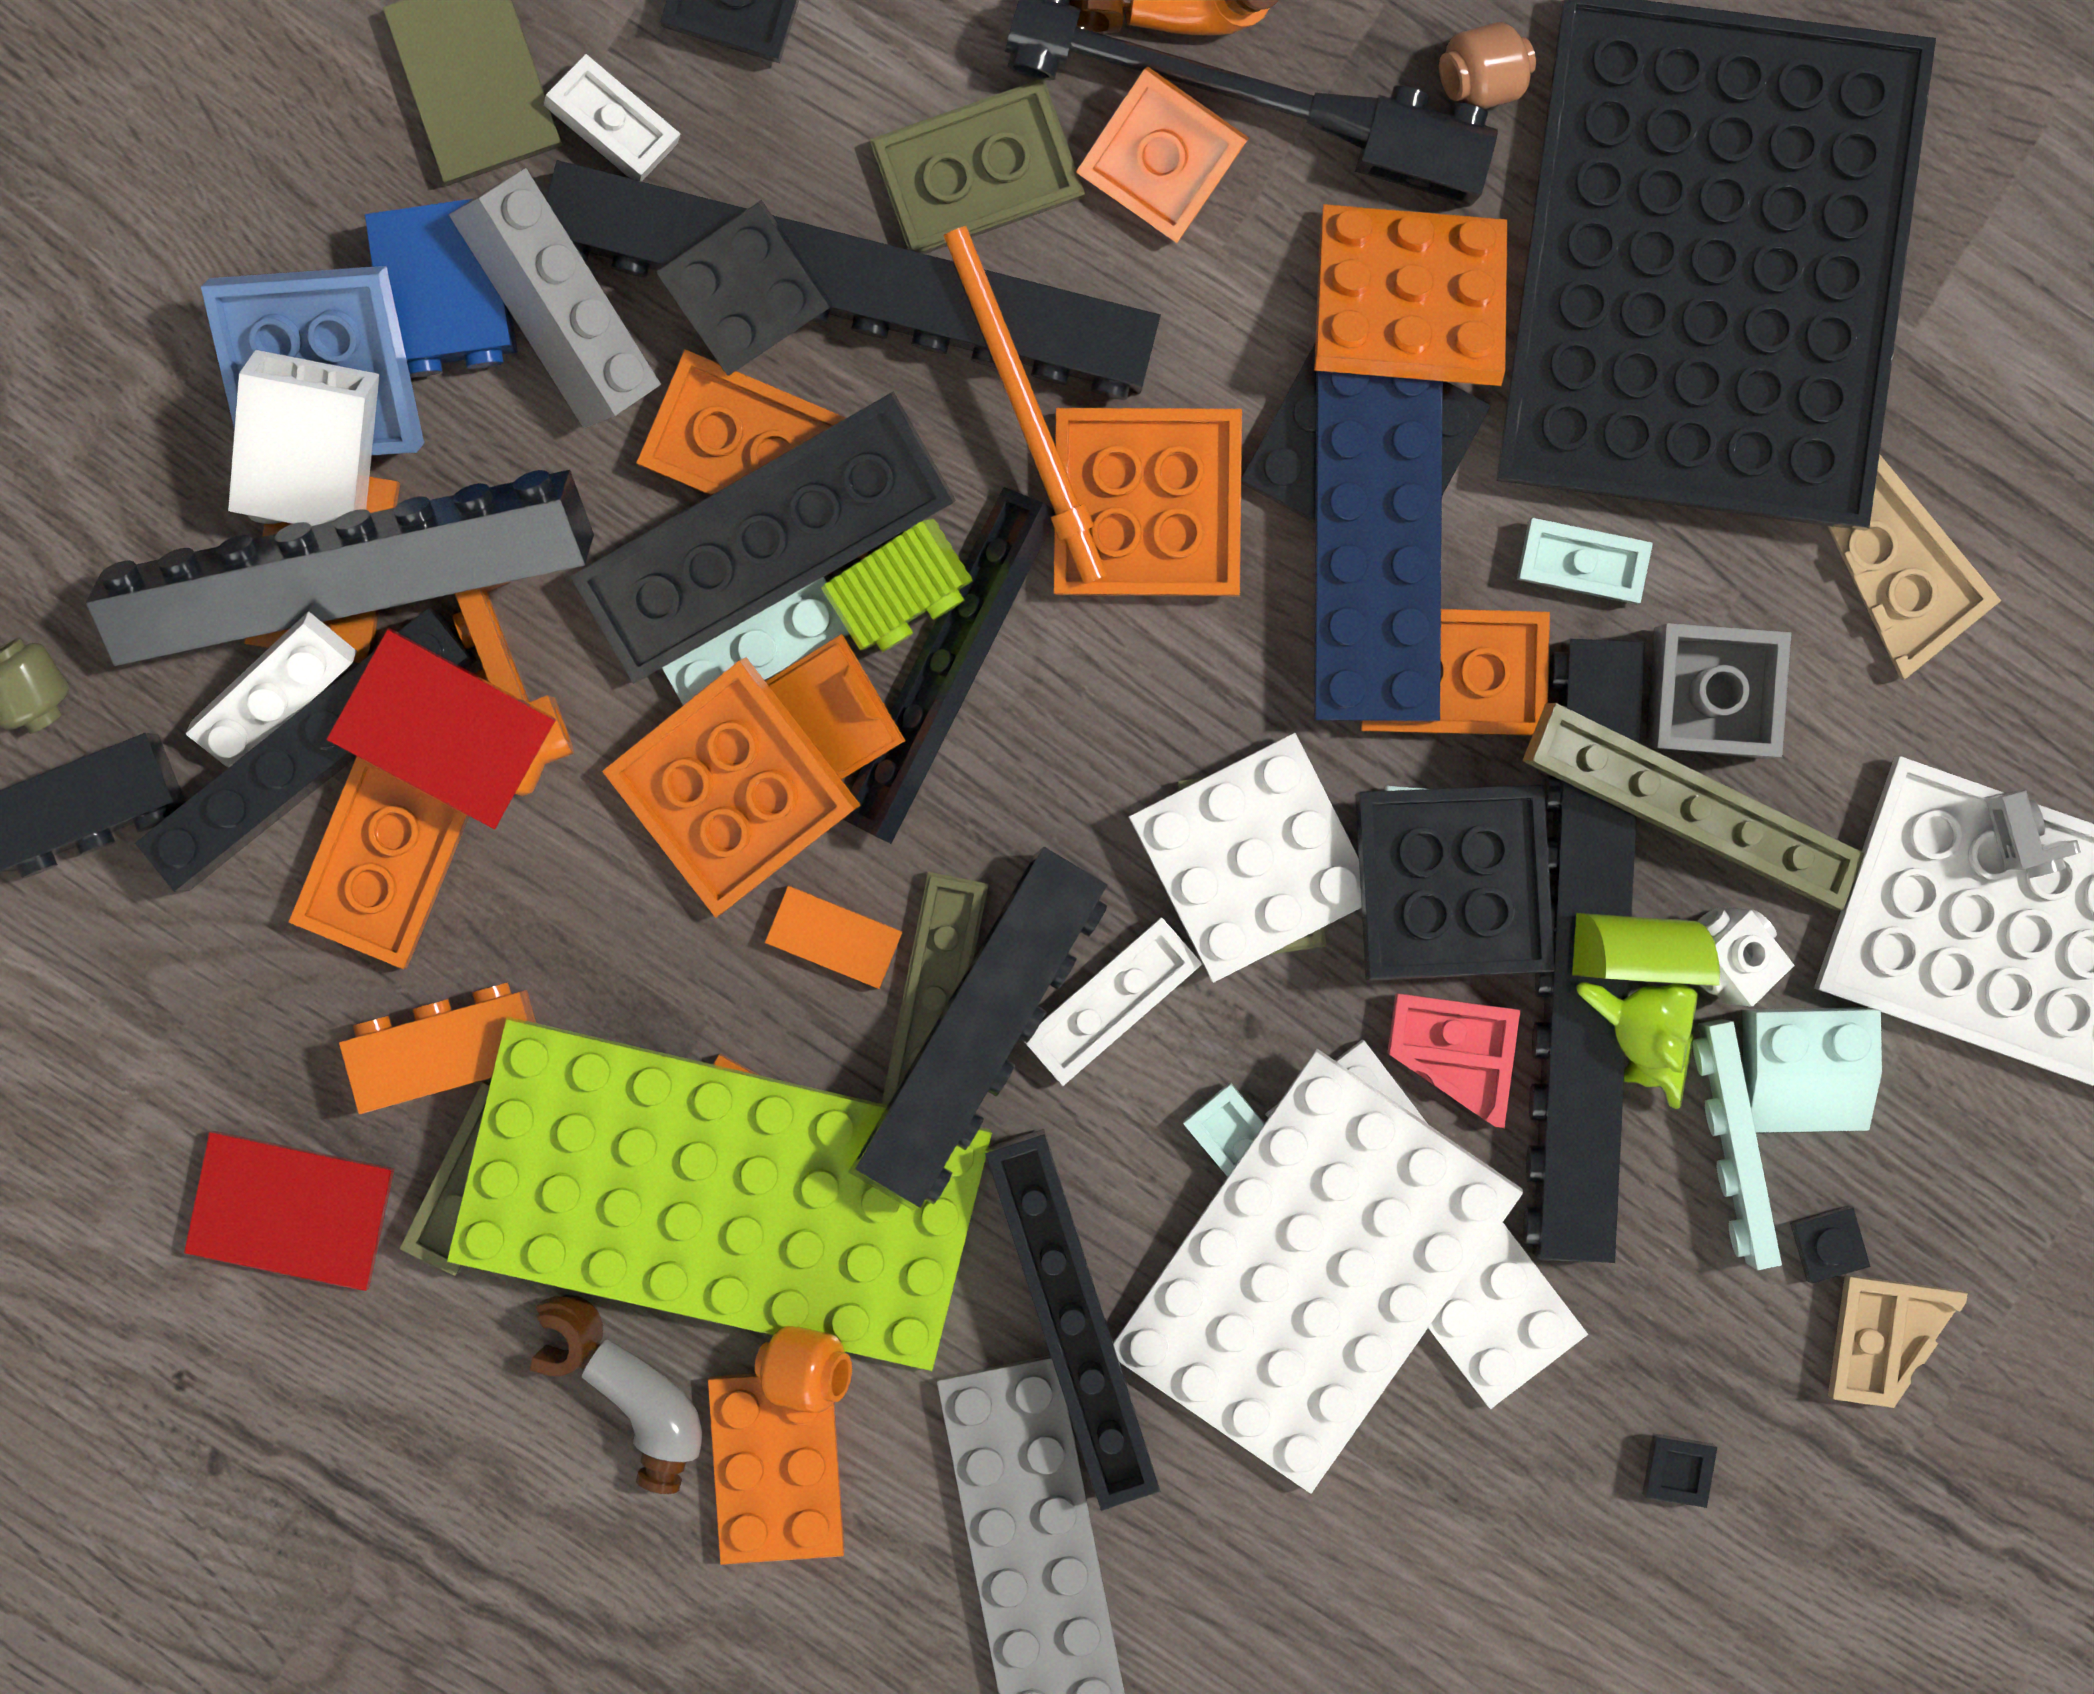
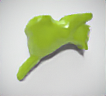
[1576,982,1697,1109]

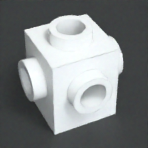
[1697,907,1795,1007]

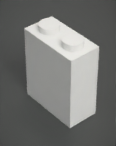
[228,350,379,526]

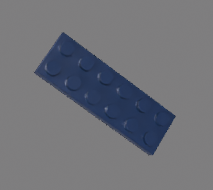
[1314,371,1443,722]

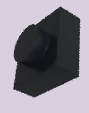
[1790,1205,1871,1284]
[1642,1433,1718,1508]

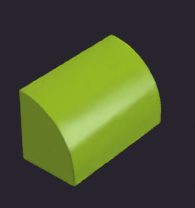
[1572,913,1720,986]

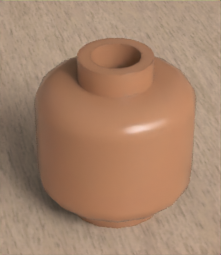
[1439,22,1536,109]

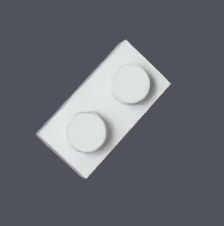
[544,54,681,181]

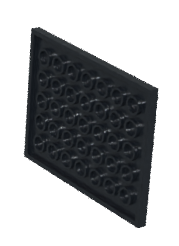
[1496,0,1936,531]

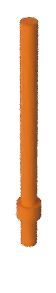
[943,226,1107,584]

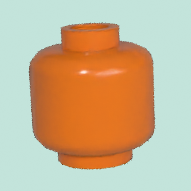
[755,1326,852,1413]

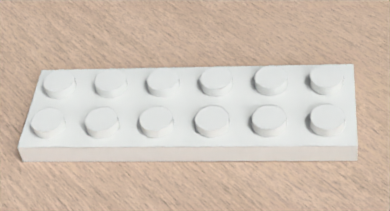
[1265,1040,1588,1409]

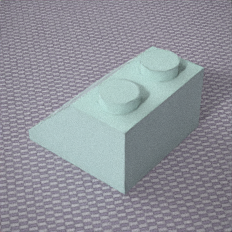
[1742,1007,1882,1133]

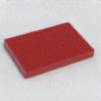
[327,628,556,830]
[184,1131,395,1291]

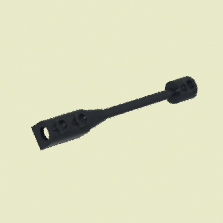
[1005,0,1498,205]

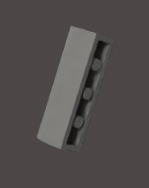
[449,168,661,428]

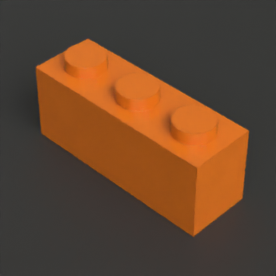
[339,982,536,1114]

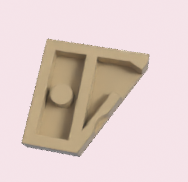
[1828,1274,1968,1408]

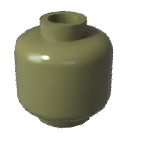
[0,637,69,734]

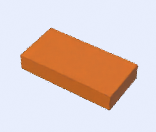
[765,886,903,989]

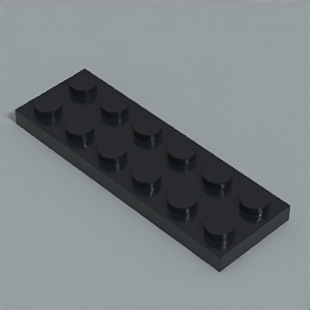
[570,391,956,684]

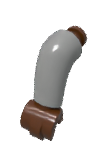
[530,1295,702,1494]

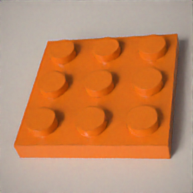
[1314,204,1507,386]
[1054,408,1242,597]
[602,657,860,918]

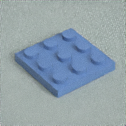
[201,266,424,455]

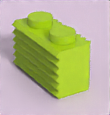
[821,519,973,653]

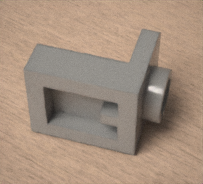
[1985,790,2081,878]

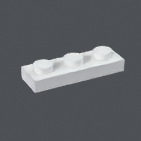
[186,611,357,768]
[1025,917,1202,1086]

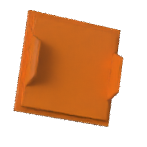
[765,634,905,780]

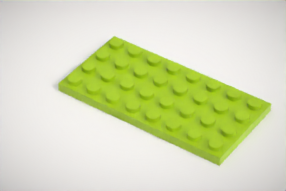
[447,1016,992,1371]

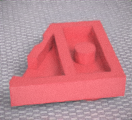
[1387,993,1520,1128]

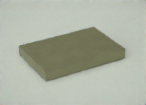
[383,0,563,186]
[869,79,1085,254]

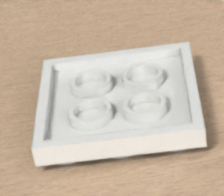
[1129,733,1362,983]

